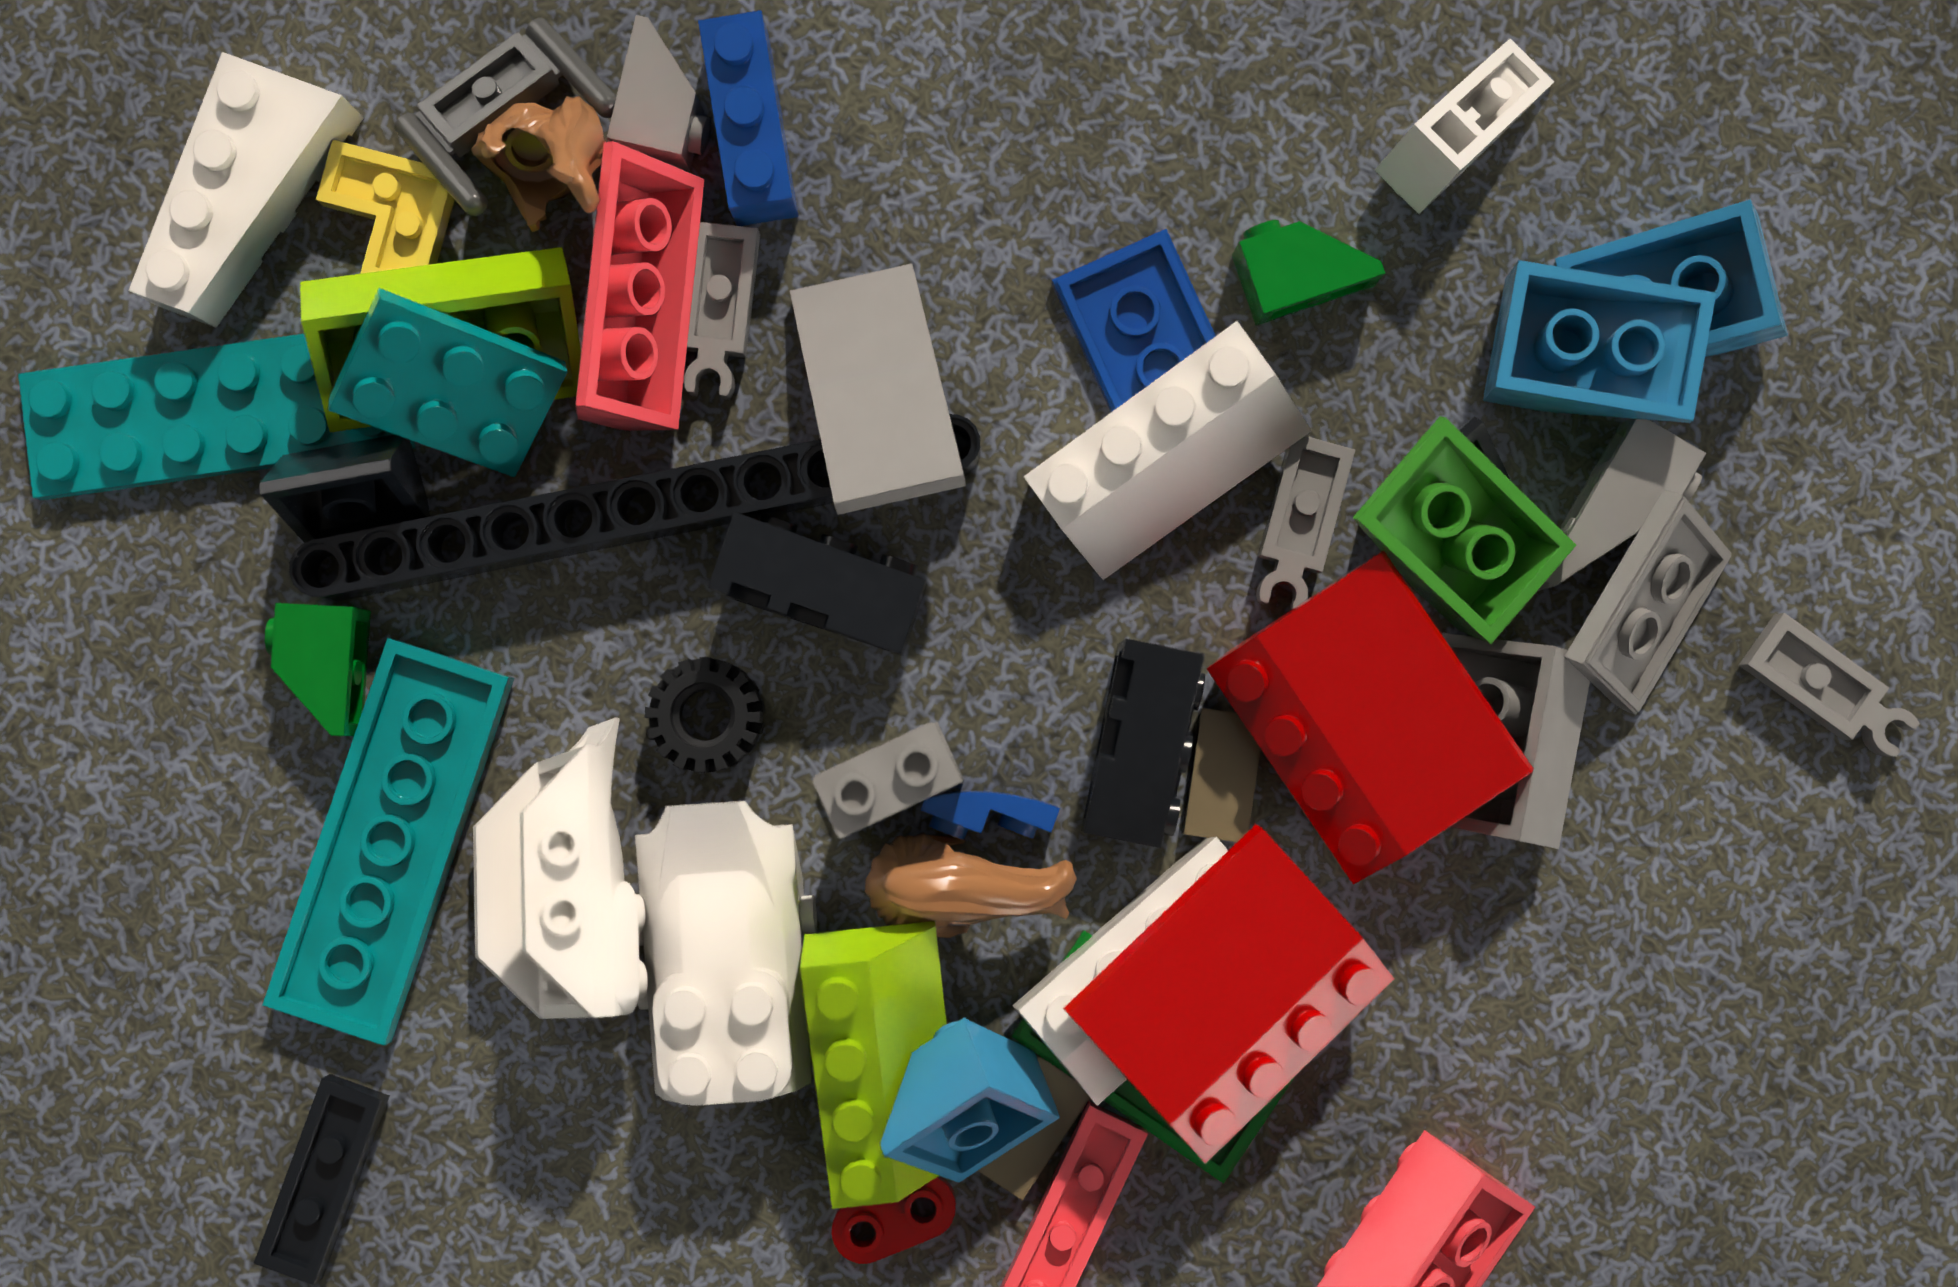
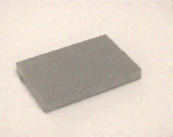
[1564,489,1732,715]

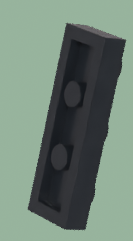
[254,1074,390,1285]

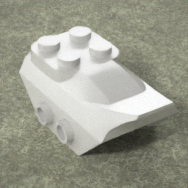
[473,718,647,1019]
[635,801,817,1106]

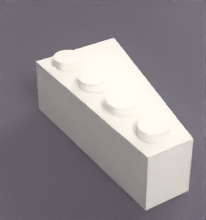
[128,52,364,328]

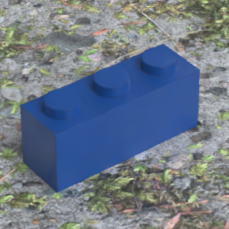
[698,10,799,226]

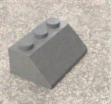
[1442,633,1590,849]

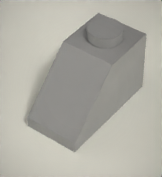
[607,15,710,171]

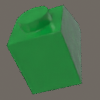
[1232,220,1385,326]
[265,603,371,736]

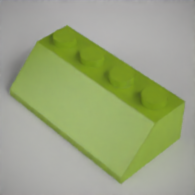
[300,247,581,433]
[800,921,947,1209]

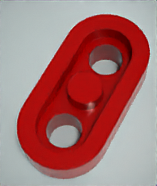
[831,1176,956,1264]

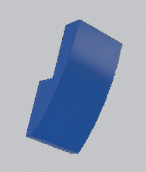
[921,791,1060,839]

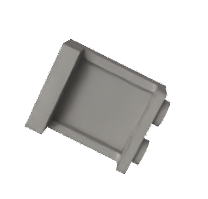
[813,722,964,839]

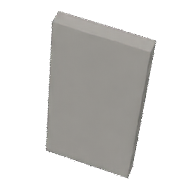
[790,264,966,515]

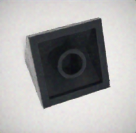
[259,435,430,543]

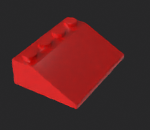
[1206,550,1534,885]
[1063,824,1394,1164]

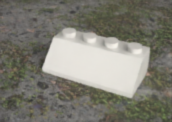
[1023,321,1312,580]
[1012,837,1228,1106]

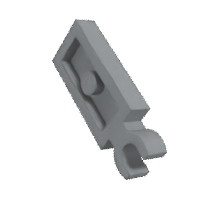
[684,222,760,400]
[1256,436,1355,611]
[1739,613,1920,757]

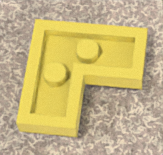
[315,139,455,274]

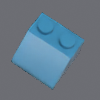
[880,1018,1060,1183]

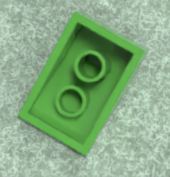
[1353,416,1577,644]

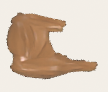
[471,96,606,232]
[865,832,1077,938]

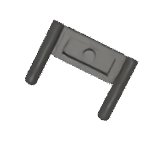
[394,18,616,216]

